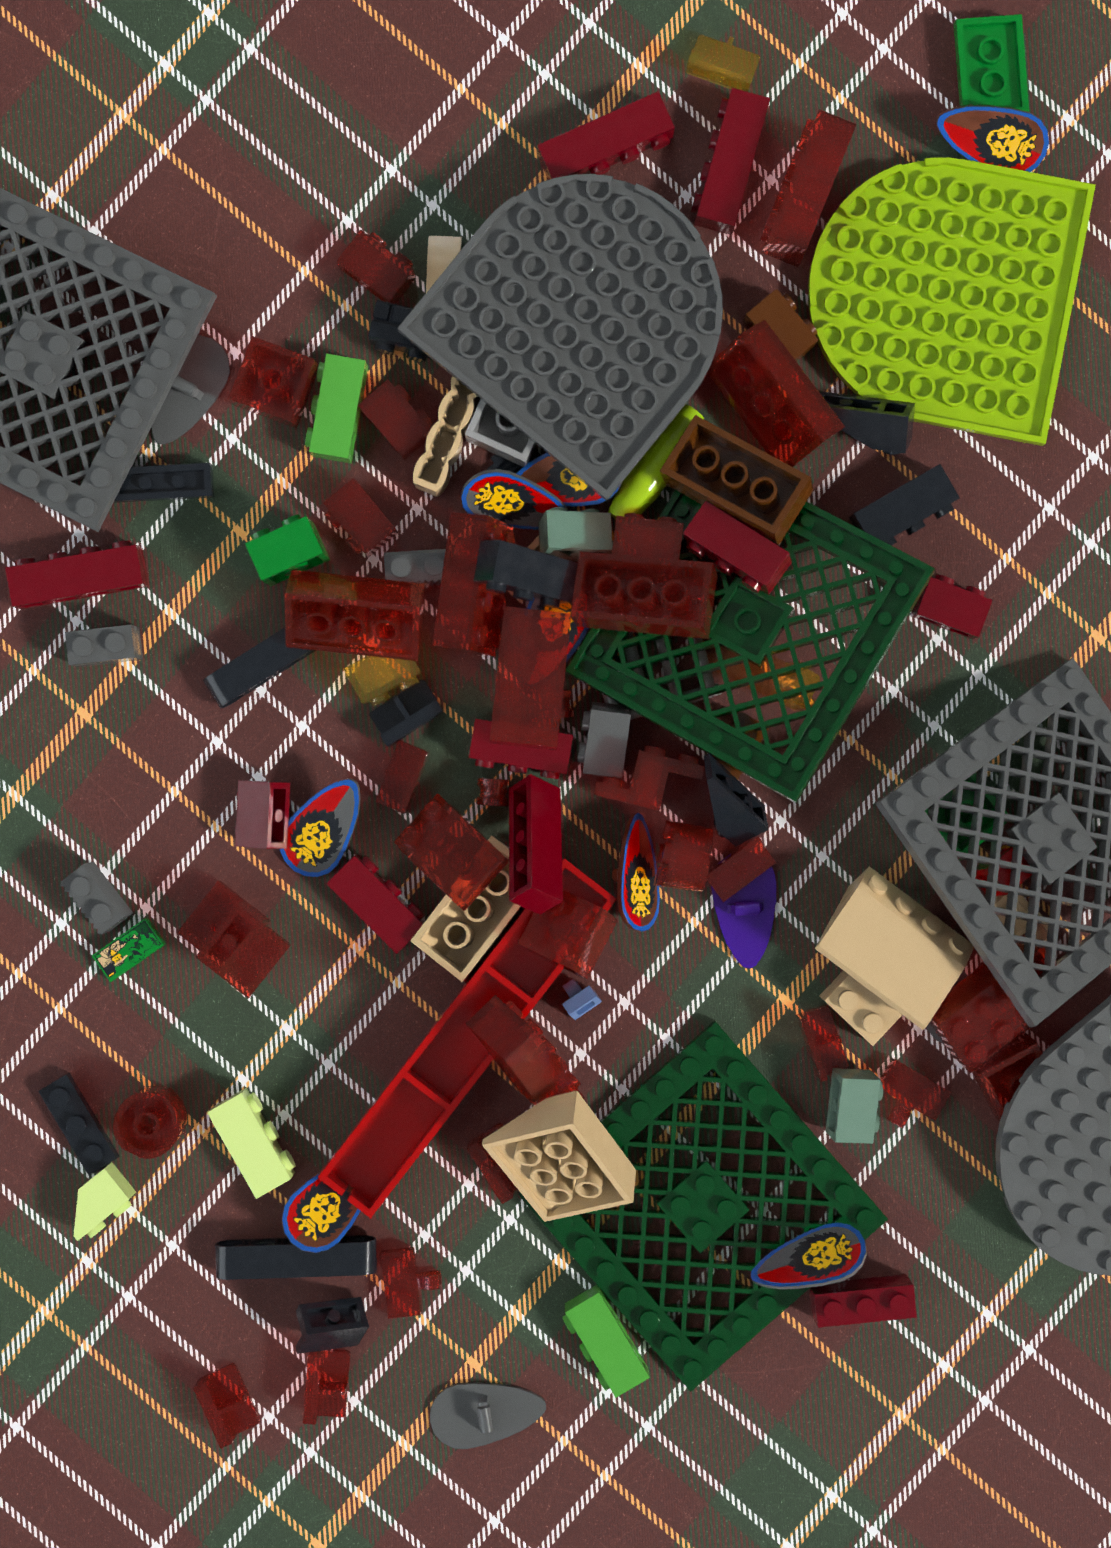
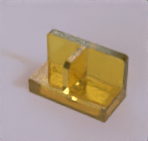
[686,35,760,92]
[770,661,820,712]

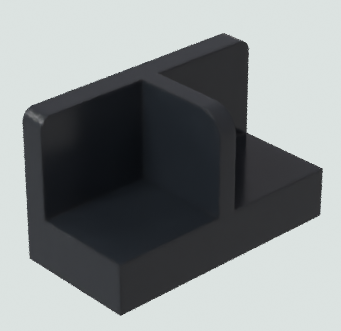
[369,680,445,747]
[295,1297,369,1354]

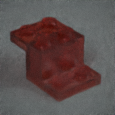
[592,746,705,811]
[177,880,292,998]

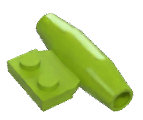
[608,404,704,527]

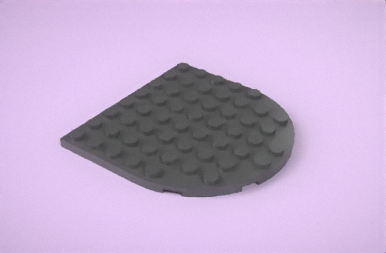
[397,174,723,501]
[995,995,1111,1276]

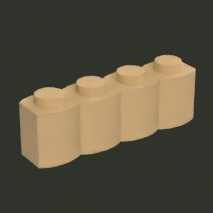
[413,376,480,497]

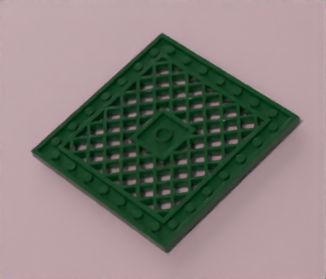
[565,490,935,803]
[518,1020,888,1392]

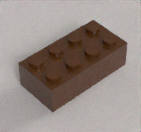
[660,415,813,546]

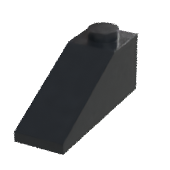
[809,391,915,455]
[704,753,769,847]

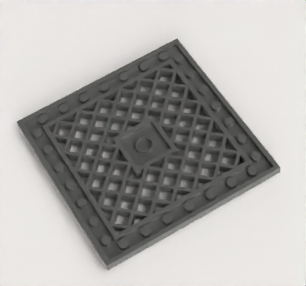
[0,188,217,532]
[875,658,1111,1027]

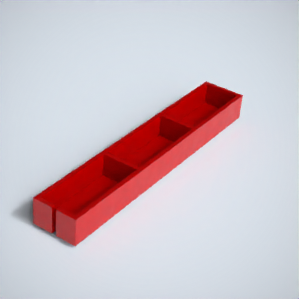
[318,858,617,1219]

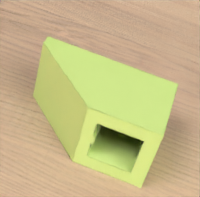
[73,1162,136,1241]

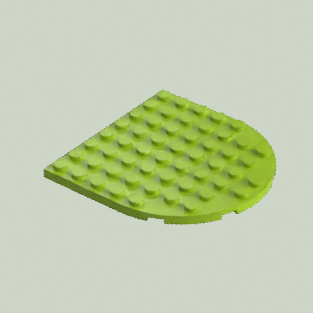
[808,157,1096,446]

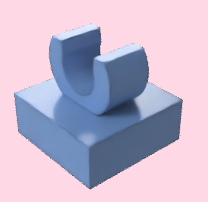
[562,979,602,1020]

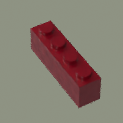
[691,87,770,235]
[537,91,675,180]
[5,540,150,609]
[509,774,563,915]

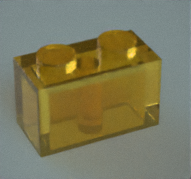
[344,637,423,707]

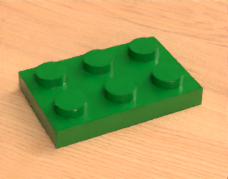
[953,14,1029,112]

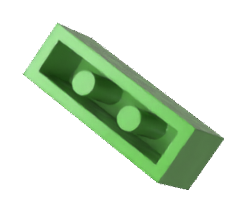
[305,353,369,464]
[563,1285,650,1398]

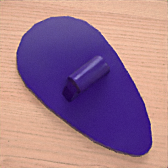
[711,851,776,969]

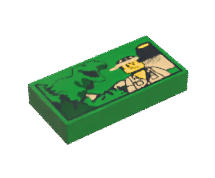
[92,917,166,982]

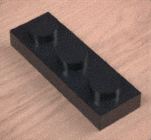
[114,463,214,503]
[38,1072,119,1176]

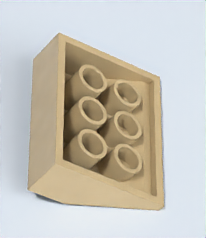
[815,866,974,1030]
[482,1091,636,1222]

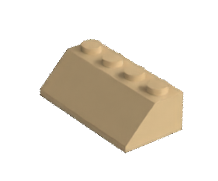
[411,835,524,982]

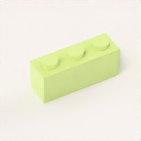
[207,1087,296,1199]

